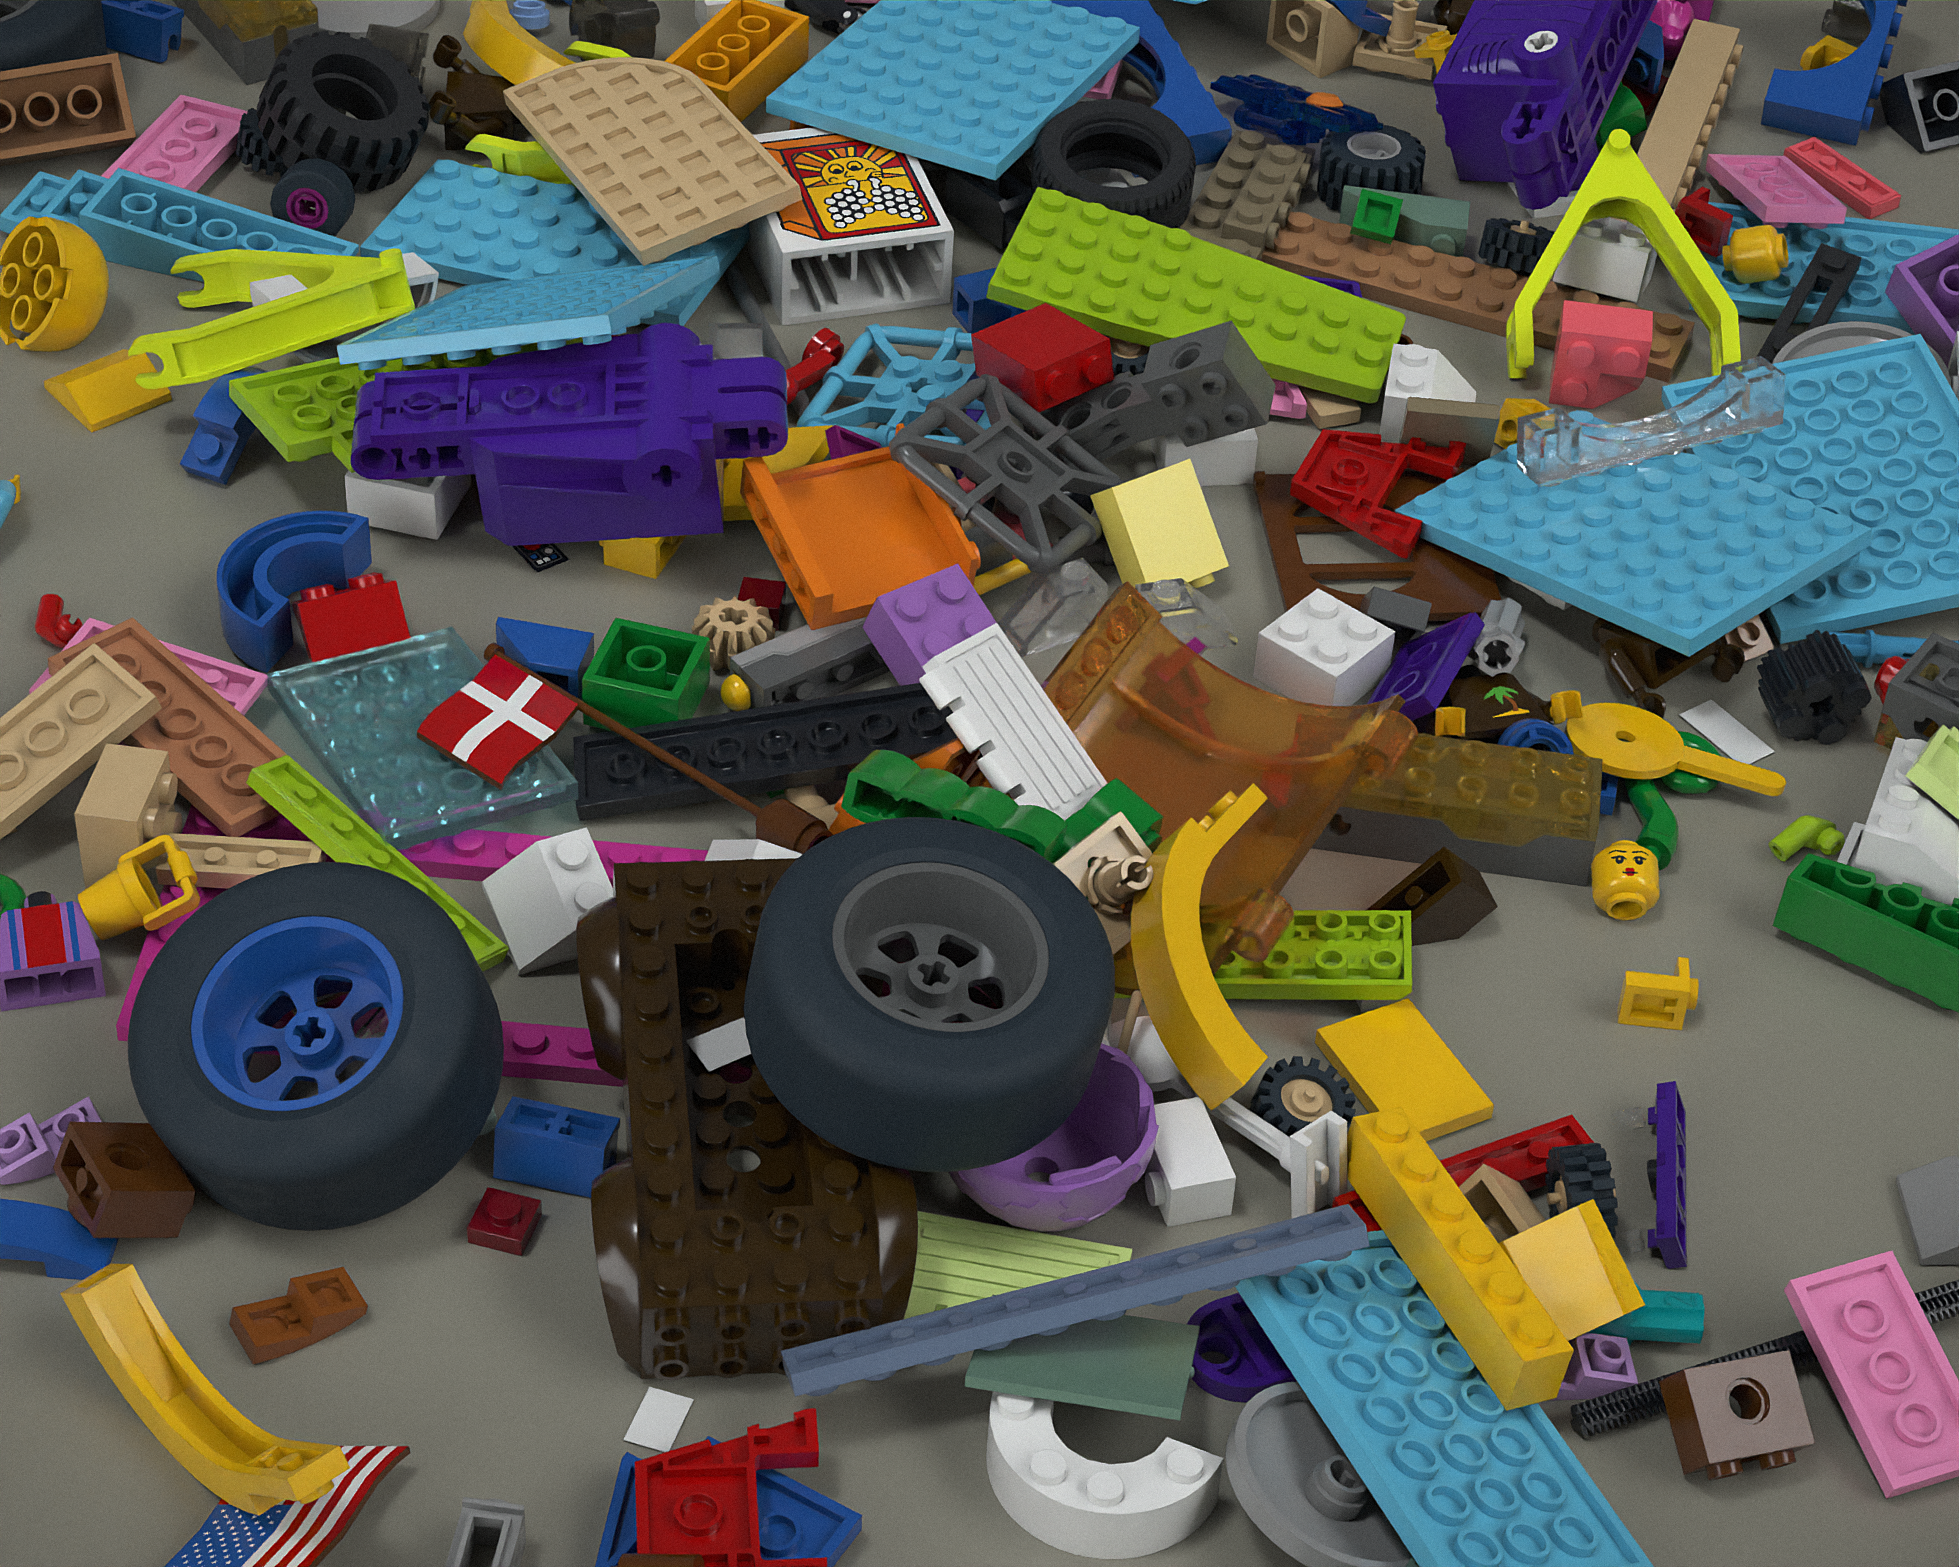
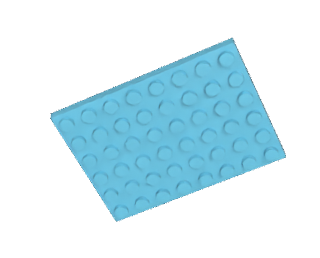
[766,0,1140,181]
[337,255,720,370]
[1661,334,1959,644]
[1395,410,1872,657]

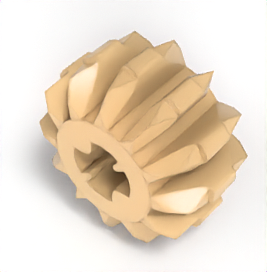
[692,595,775,671]

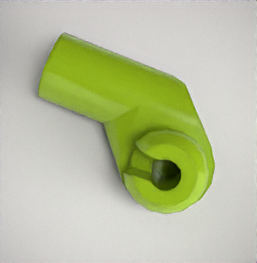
[1768,815,1845,862]

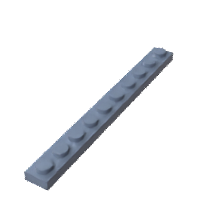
[781,1204,1369,1397]

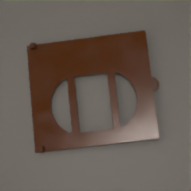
[1253,467,1502,621]

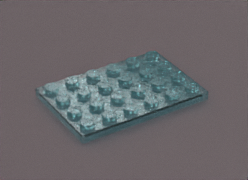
[267,627,578,850]

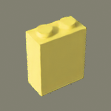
[1090,459,1229,606]

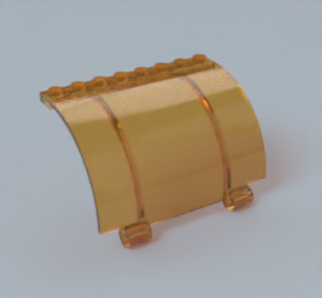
[965,581,1418,996]

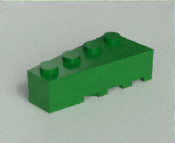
[1772,853,1959,1013]

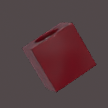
[737,577,786,631]

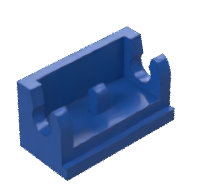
[101,0,184,63]
[493,1096,620,1198]

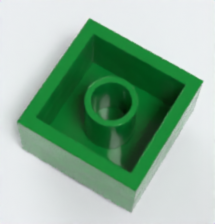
[582,617,710,731]

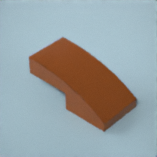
[229,1267,368,1364]

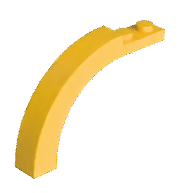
[463,0,575,85]
[1131,783,1268,1111]
[60,1263,350,1516]

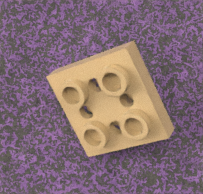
[1353,0,1447,80]
[1052,811,1153,954]

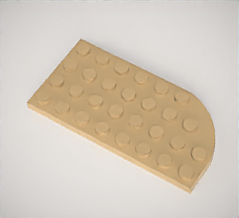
[503,57,802,266]

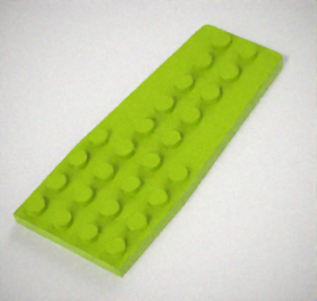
[986,187,1406,403]

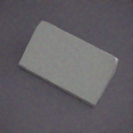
[1896,1156,1959,1265]

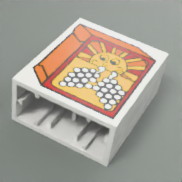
[746,127,954,326]

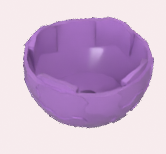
[948,1043,1159,1232]

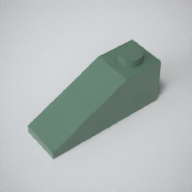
[1339,185,1471,257]

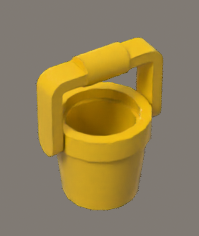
[78,835,200,941]

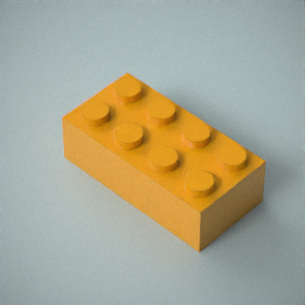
[664,0,809,122]

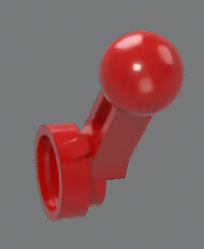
[786,327,845,405]

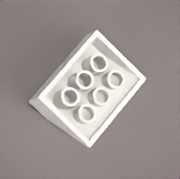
[1854,737,1959,905]

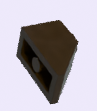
[1367,846,1498,946]

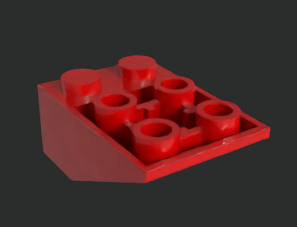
[291,572,411,662]

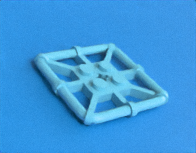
[797,323,991,448]

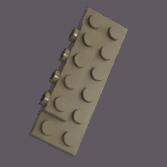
[1179,130,1316,261]

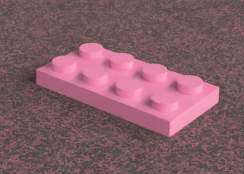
[101,95,248,192]
[1705,154,1847,229]
[1784,1251,1959,1499]

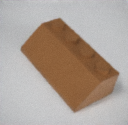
[0,53,136,167]

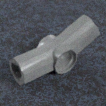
[1467,597,1525,677]

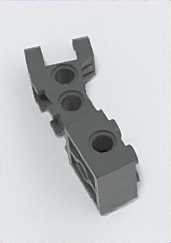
[1023,321,1276,472]

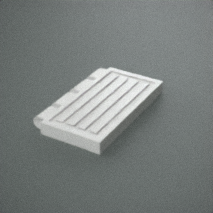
[919,623,1107,821]

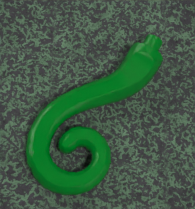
[1624,731,1723,870]

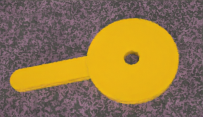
[1564,703,1786,796]

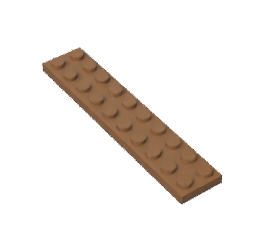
[1261,211,1695,383]

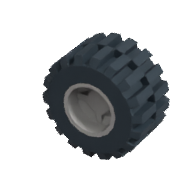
[1317,123,1426,213]

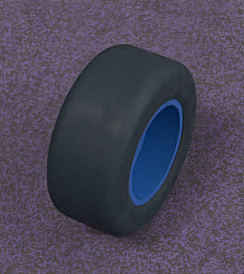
[128,862,504,1231]

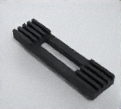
[1755,243,1862,367]

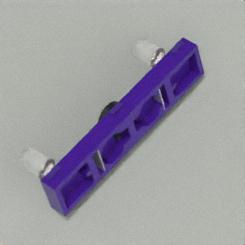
[1610,1081,1687,1269]

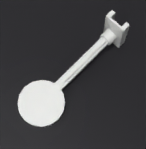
[1110,1016,1348,1218]

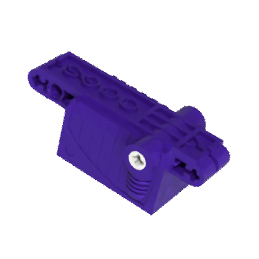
[1433,0,1658,210]

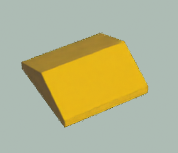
[44,349,172,433]

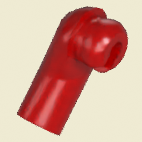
[34,594,83,648]

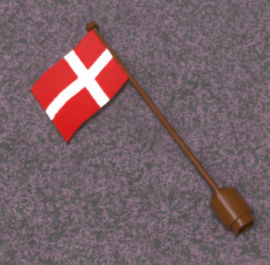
[417,643,833,854]

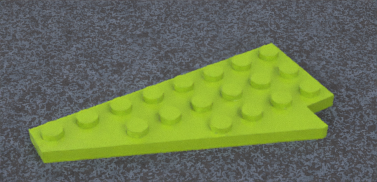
[229,337,583,473]

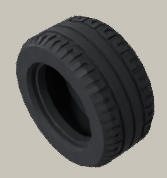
[1030,99,1196,228]

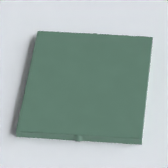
[964,1294,1200,1420]

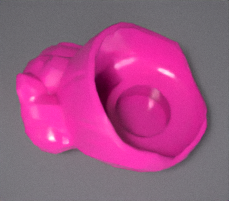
[1649,0,1694,62]

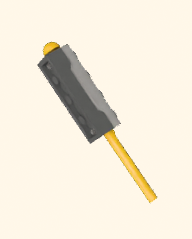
[720,559,1031,711]

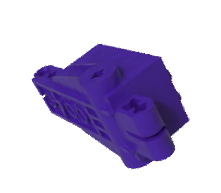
[350,323,788,546]

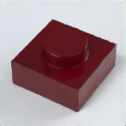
[467,1187,542,1256]

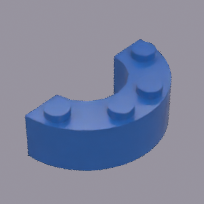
[217,511,372,673]

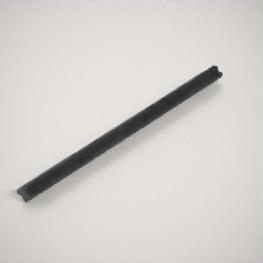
[1570,1279,1959,1438]

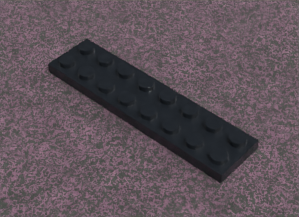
[573,683,983,821]

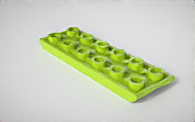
[1113,909,1412,1000]

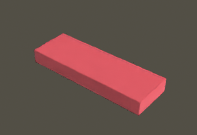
[1783,137,1901,219]

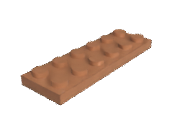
[48,617,287,837]

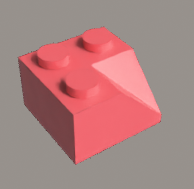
[1549,300,1653,409]

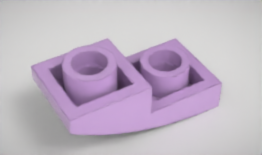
[0,1096,103,1185]
[1551,1332,1638,1400]

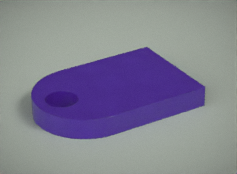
[1187,1292,1297,1403]

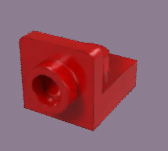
[1675,186,1733,258]

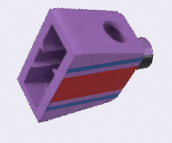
[0,891,106,1012]

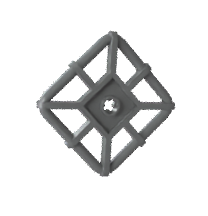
[889,374,1126,574]

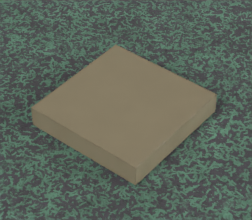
[1398,397,1500,465]

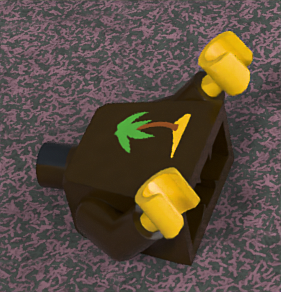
[1425,665,1583,769]

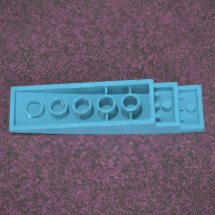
[0,168,359,282]

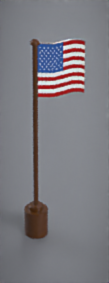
[164,1446,705,1567]

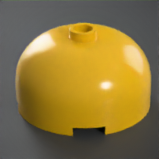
[0,216,109,352]

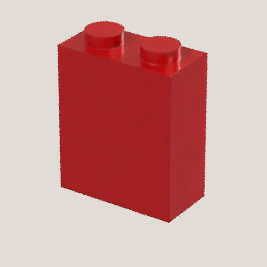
[971,303,1114,412]

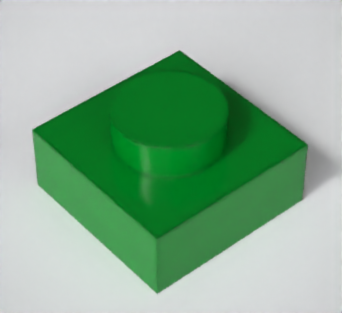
[1350,189,1403,244]

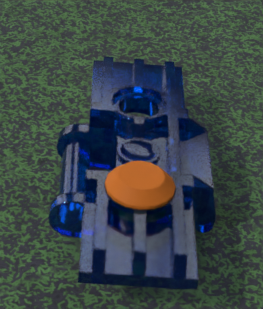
[1210,74,1384,146]

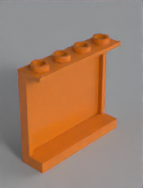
[740,423,981,630]

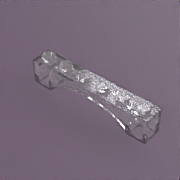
[1517,356,1786,487]

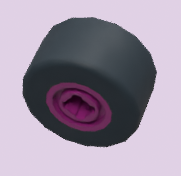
[270,158,356,237]

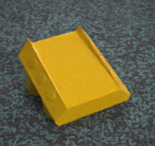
[1498,1199,1645,1341]

